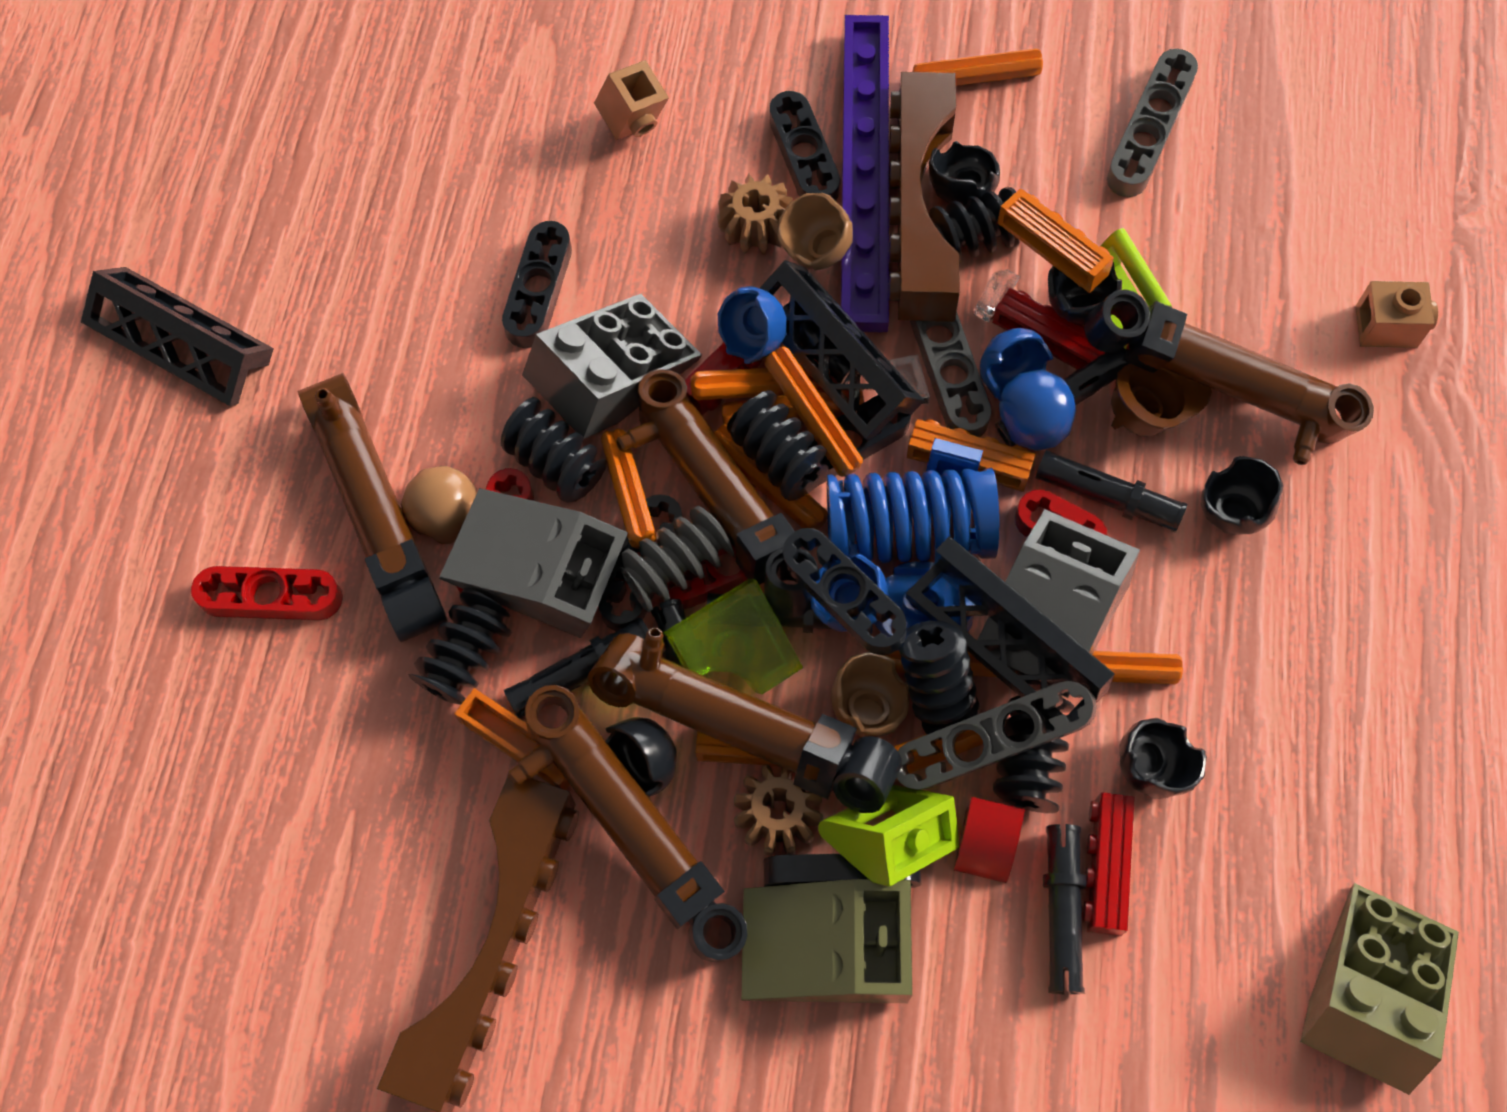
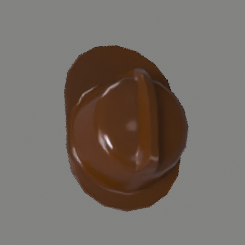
[1111,364,1212,437]

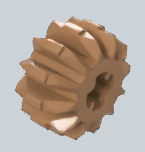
[717,173,793,255]
[734,765,823,856]

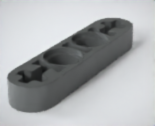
[1107,48,1198,197]
[910,313,991,437]
[897,681,1097,790]

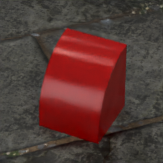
[953,797,1025,883]

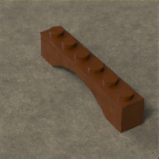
[889,72,960,322]
[377,776,579,1112]

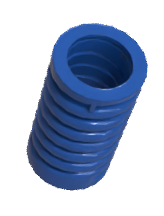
[827,468,1000,563]

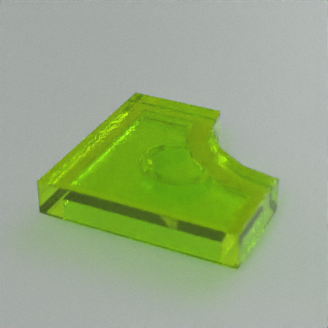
[664,579,803,695]

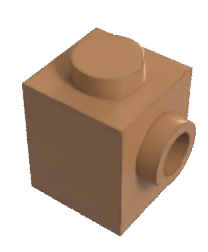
[594,60,669,140]
[1355,281,1438,348]

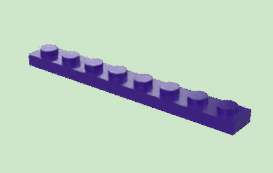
[841,15,889,332]

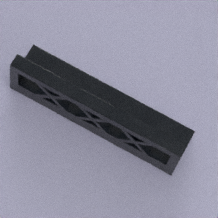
[760,260,924,440]
[81,267,274,406]
[906,536,1115,722]

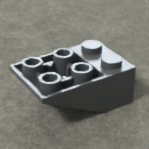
[522,294,702,439]
[439,488,628,638]
[977,509,1140,698]

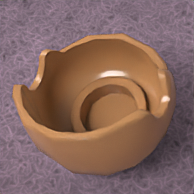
[777,193,853,271]
[401,466,478,544]
[831,652,909,738]

